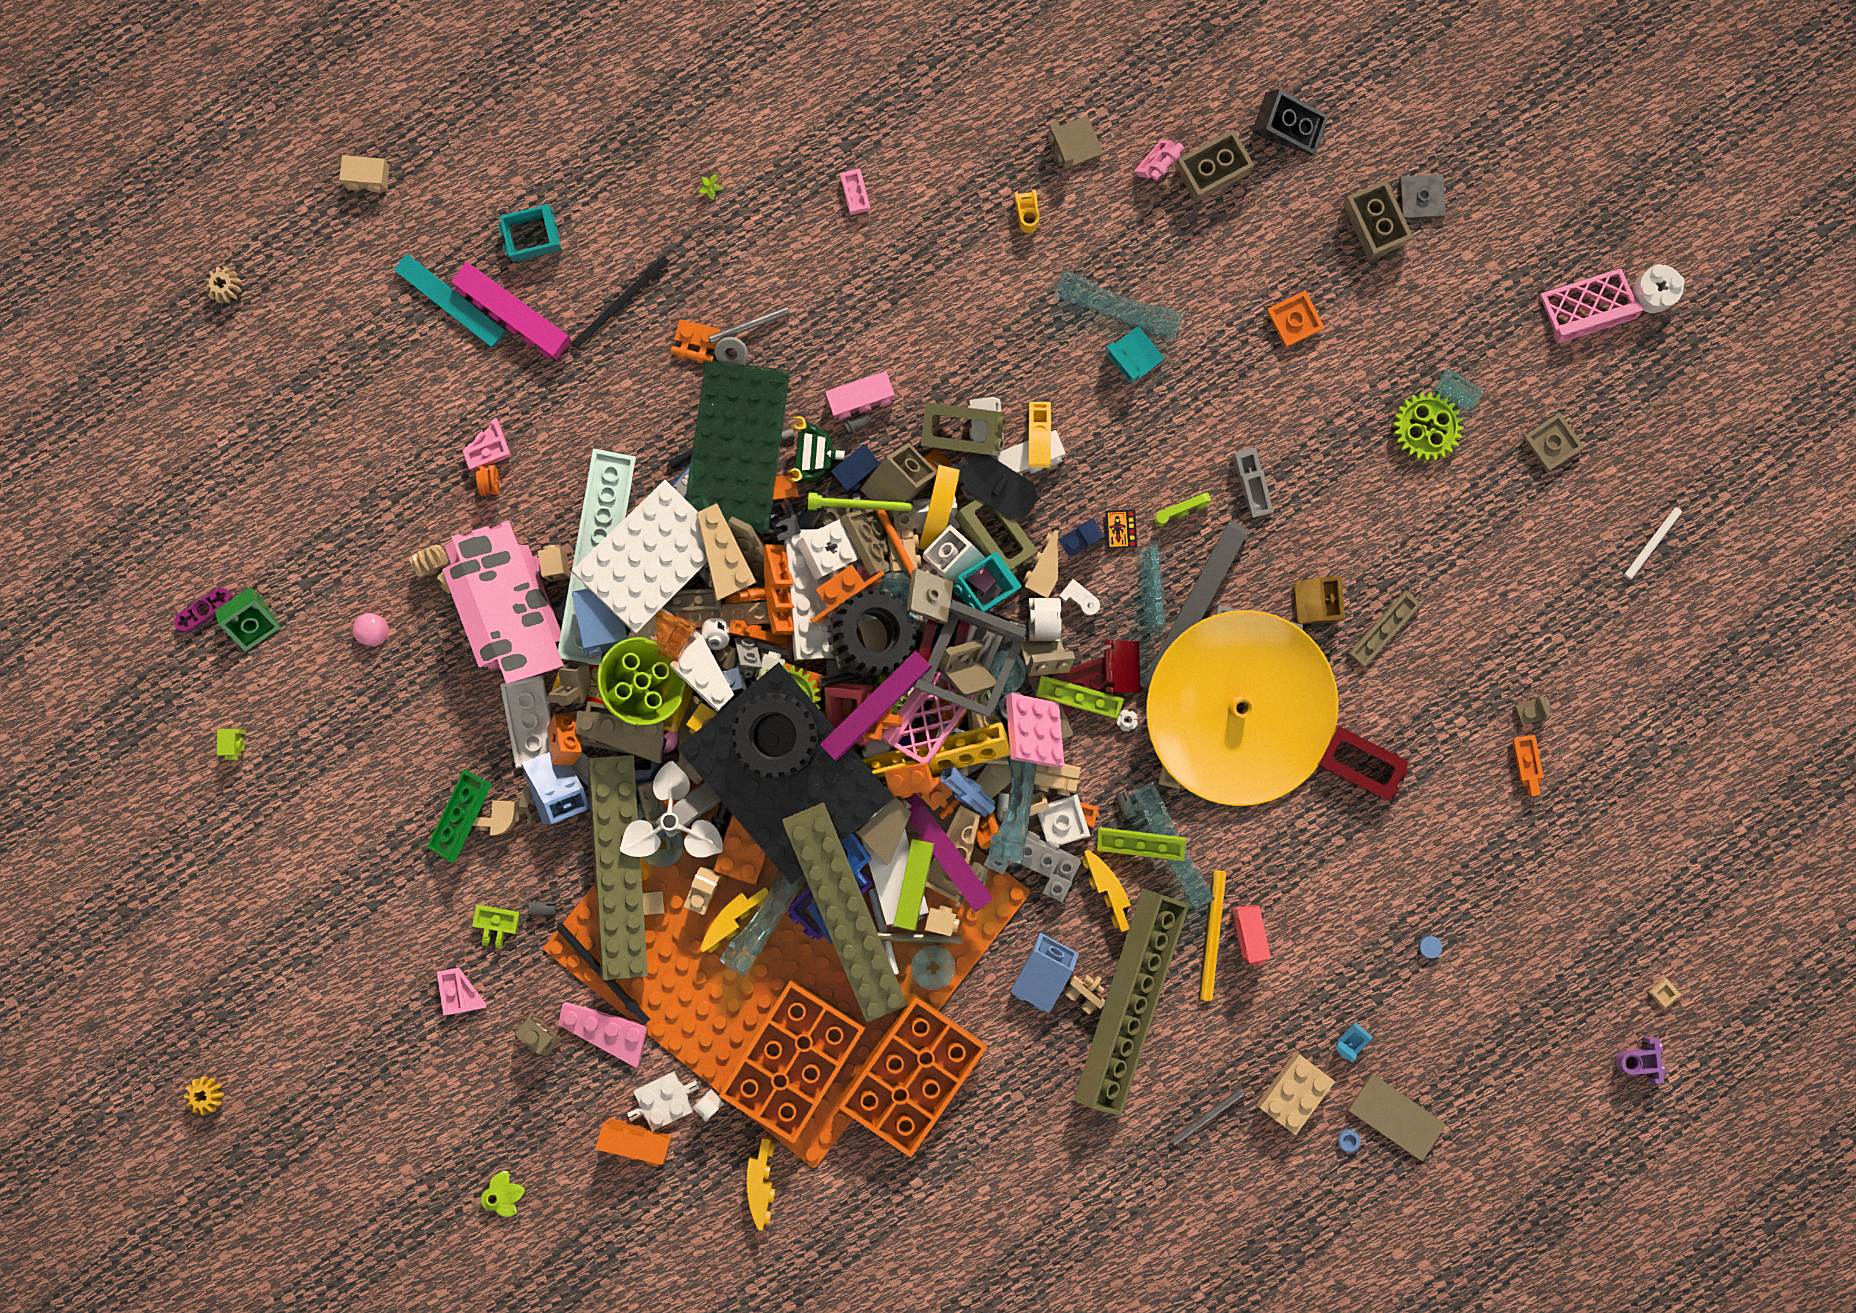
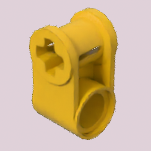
[1014,190,1039,233]

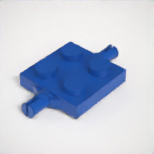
[841,832,872,887]

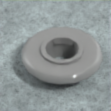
[715,337,748,368]

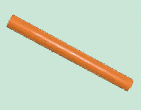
[874,509,915,579]

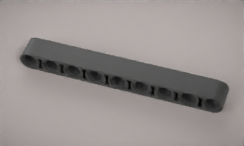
[1140,519,1249,691]

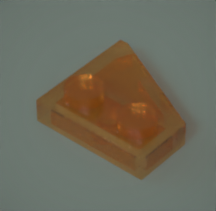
[656,610,696,662]

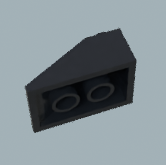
[1252,89,1329,155]

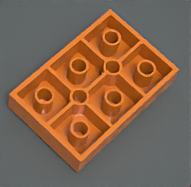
[719,980,866,1144]
[837,993,988,1158]

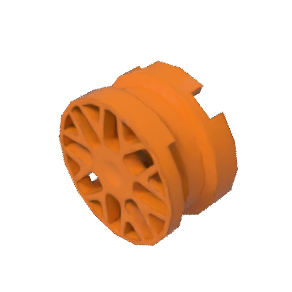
[476,465,500,496]

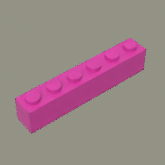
[451,261,572,361]

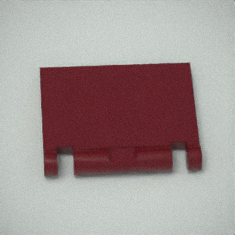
[1104,640,1141,693]

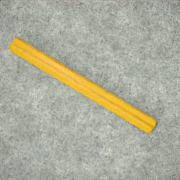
[1200,870,1226,1001]

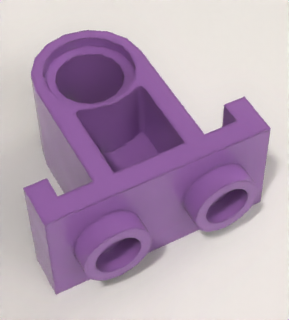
[1615,1036,1666,1084]

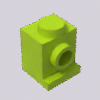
[217,729,246,760]

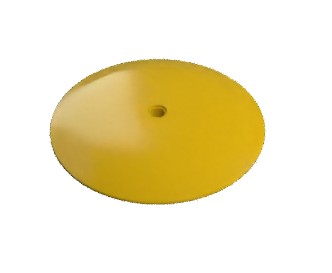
[1146,610,1339,806]

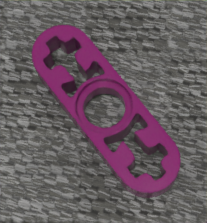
[174,588,233,632]

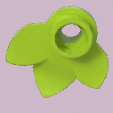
[481,1171,525,1217]

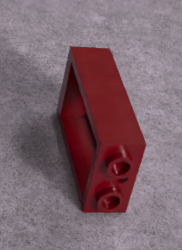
[913,589,978,670]
[1317,726,1409,801]

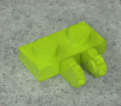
[472,905,521,949]

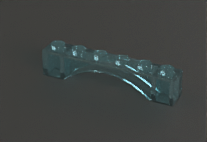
[1055,270,1184,340]
[988,730,1037,865]
[1131,782,1215,909]
[720,869,806,977]

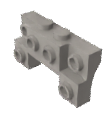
[983,822,1081,902]

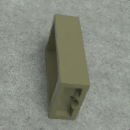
[921,403,1007,455]
[954,499,1038,575]

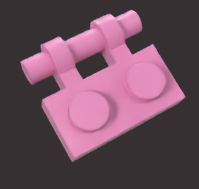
[1134,140,1184,180]

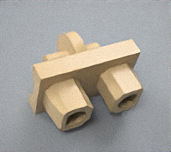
[1066,975,1105,1015]

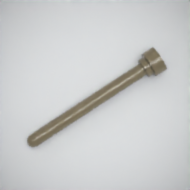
[878,932,963,944]

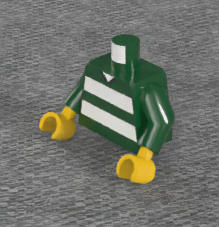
[787,416,845,483]

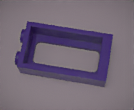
[786,870,874,940]

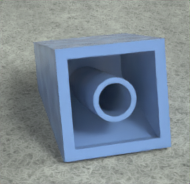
[572,589,627,657]
[1011,933,1079,1013]

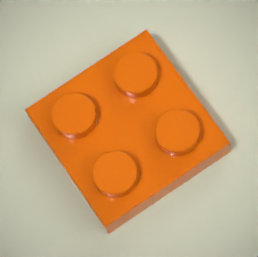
[1266,290,1325,348]

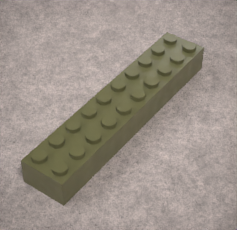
[587,755,648,980]
[782,802,908,1023]
[1074,888,1189,1116]

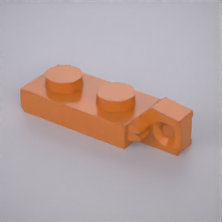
[729,620,787,645]
[1512,735,1544,797]

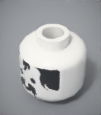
[701,618,730,650]

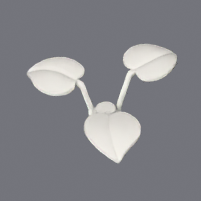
[620,761,723,857]

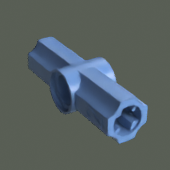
[940,766,995,817]

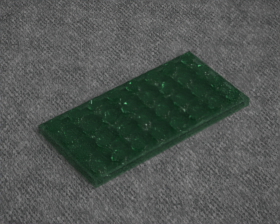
[685,360,791,533]

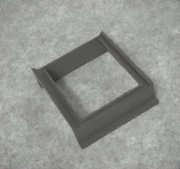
[915,600,1027,719]

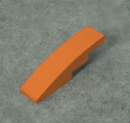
[764,545,795,635]

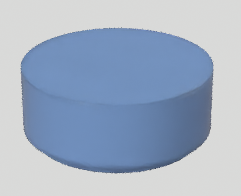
[1419,936,1442,958]
[1337,1129,1361,1152]

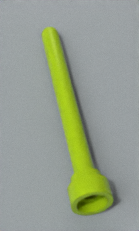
[808,493,913,511]

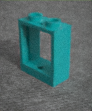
[498,204,562,262]
[952,551,1022,613]

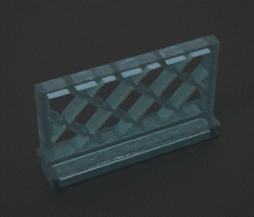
[1138,541,1167,634]

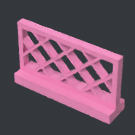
[1540,269,1643,344]
[882,669,976,765]

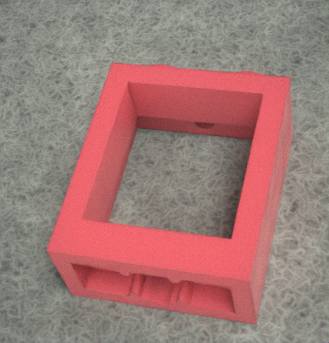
[824,683,874,745]
[1232,905,1271,966]

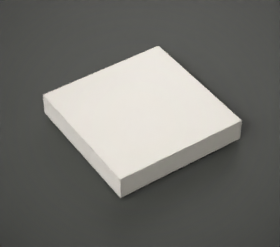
[1037,794,1091,846]

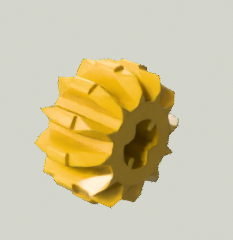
[183,1076,224,1115]

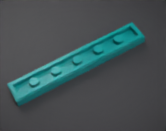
[393,254,506,348]

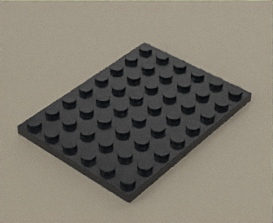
[677,662,894,885]

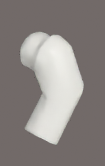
[997,793,1012,822]

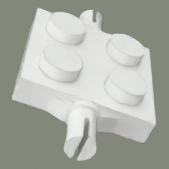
[627,1071,699,1131]

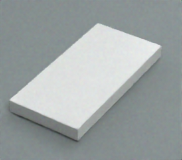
[500,675,552,769]

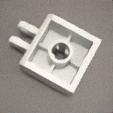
[796,519,860,580]
[923,525,985,581]

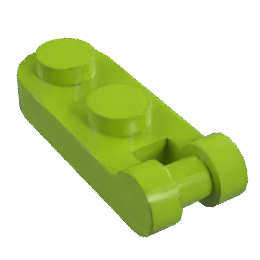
[1154,492,1212,527]

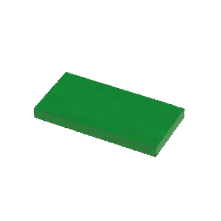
[427,769,492,863]

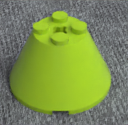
[597,637,686,726]

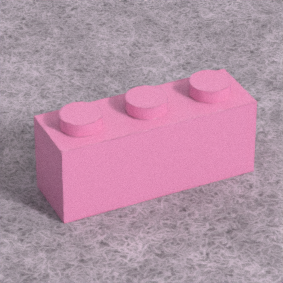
[825,371,895,421]

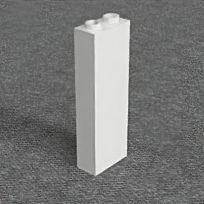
[859,787,929,927]

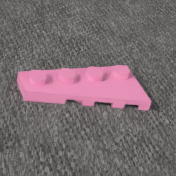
[558,1002,648,1068]

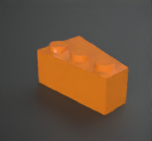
[595,1118,673,1167]

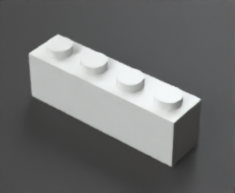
[990,430,1066,475]

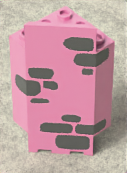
[442,521,564,684]

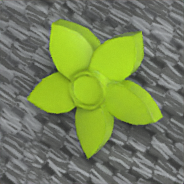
[698,174,723,200]

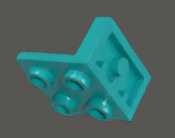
[1105,326,1164,385]

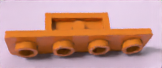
[809,565,885,625]

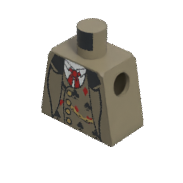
[515,1011,562,1055]

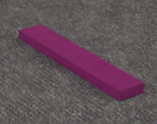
[820,651,932,761]
[907,793,993,912]

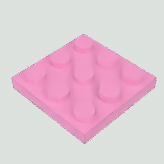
[1006,694,1064,768]

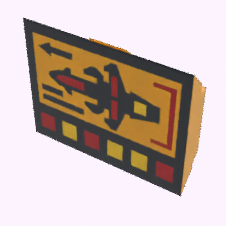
[1105,509,1138,549]

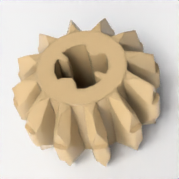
[204,267,242,303]
[409,545,448,577]

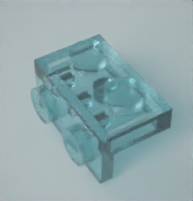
[1434,368,1483,412]

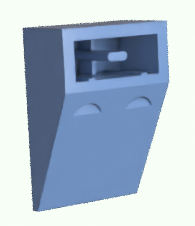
[521,752,590,824]

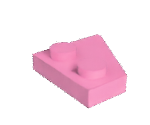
[463,418,511,472]
[437,968,486,1015]

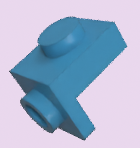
[1336,1022,1372,1062]

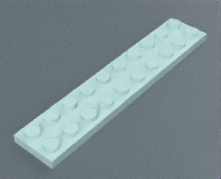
[558,449,636,666]

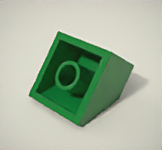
[215,587,281,652]

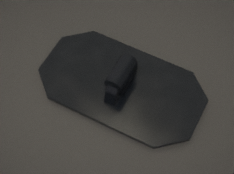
[961,454,1038,519]

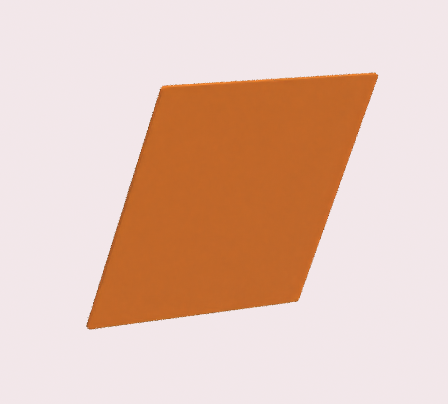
[544,753,1030,1168]

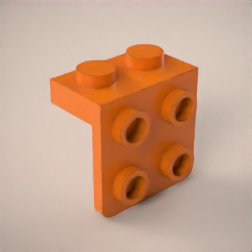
[884,762,941,798]

